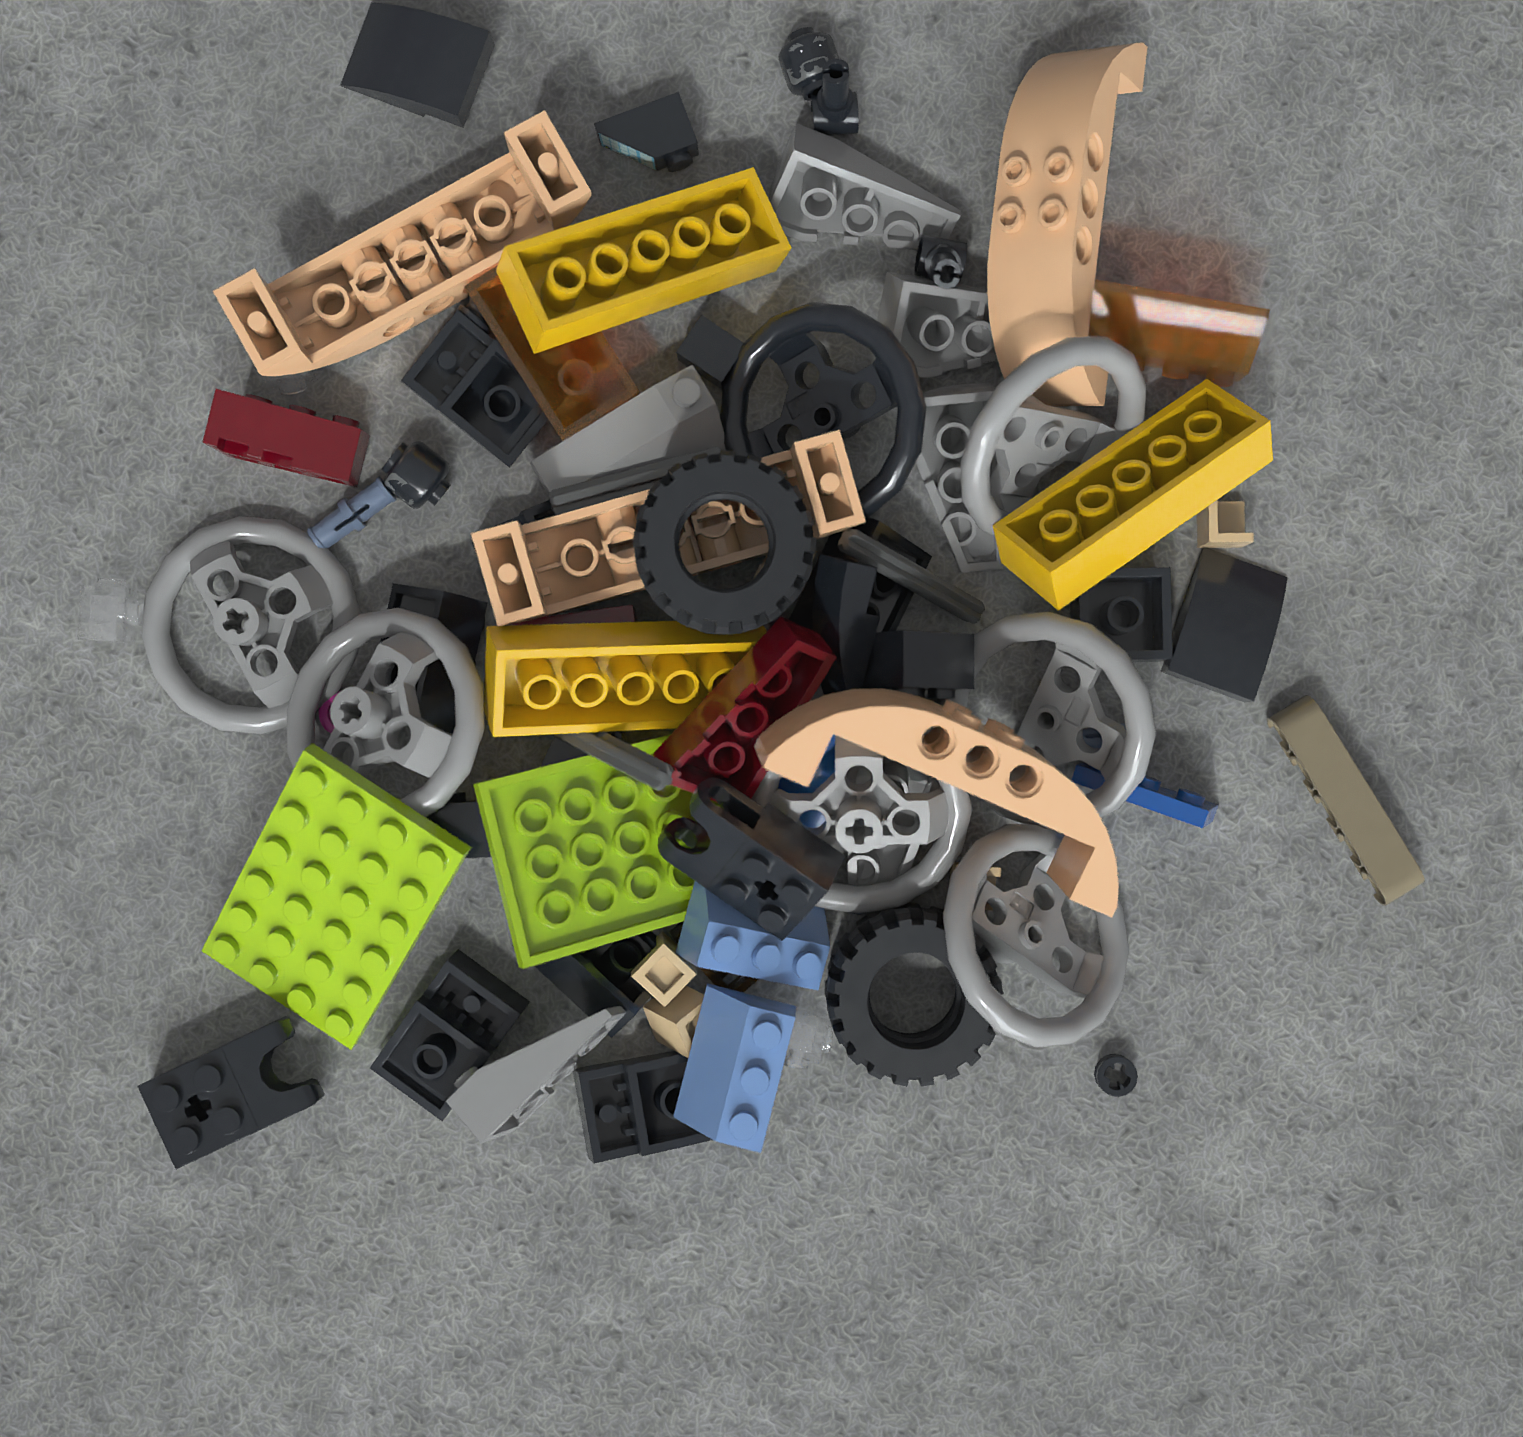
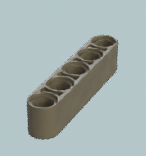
[1267,695,1425,906]

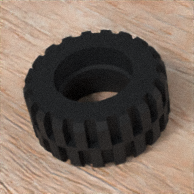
[633,450,816,635]
[825,903,1003,1087]

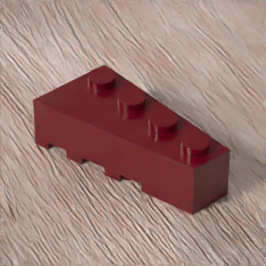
[652,616,836,802]

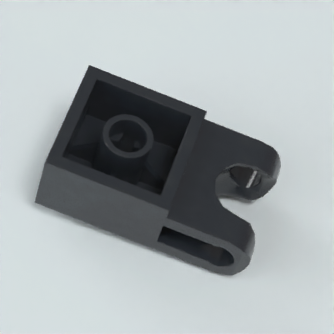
[658,777,845,941]
[137,1016,325,1170]

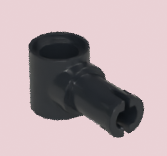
[811,58,859,135]
[914,235,968,289]

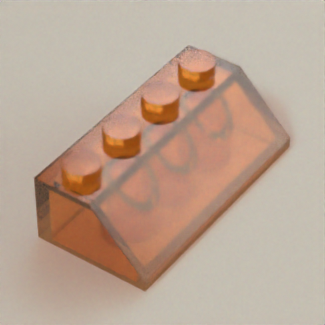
[464,265,640,441]
[1088,279,1270,387]

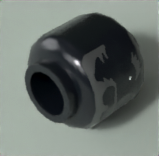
[778,27,839,101]
[381,441,451,509]

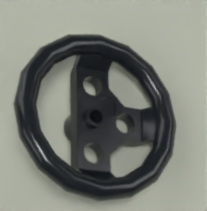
[720,302,927,519]

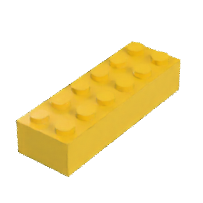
[496,167,792,354]
[992,379,1273,611]
[484,621,767,737]

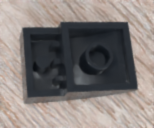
[340,2,495,128]
[400,310,566,468]
[1160,547,1288,703]
[370,949,530,1122]
[573,1051,712,1164]

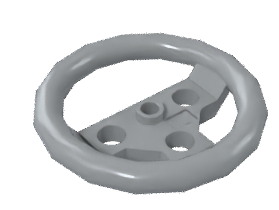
[961,336,1146,536]
[141,516,361,735]
[287,608,484,817]
[939,612,1156,829]
[751,727,972,915]
[943,824,1129,1047]

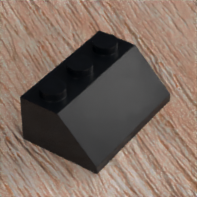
[789,517,932,632]
[380,583,488,734]
[512,931,657,1038]

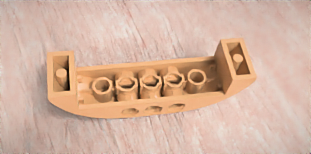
[987,43,1148,406]
[213,110,592,376]
[471,430,866,626]
[754,688,1119,917]

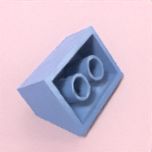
[676,881,830,990]
[673,983,796,1153]

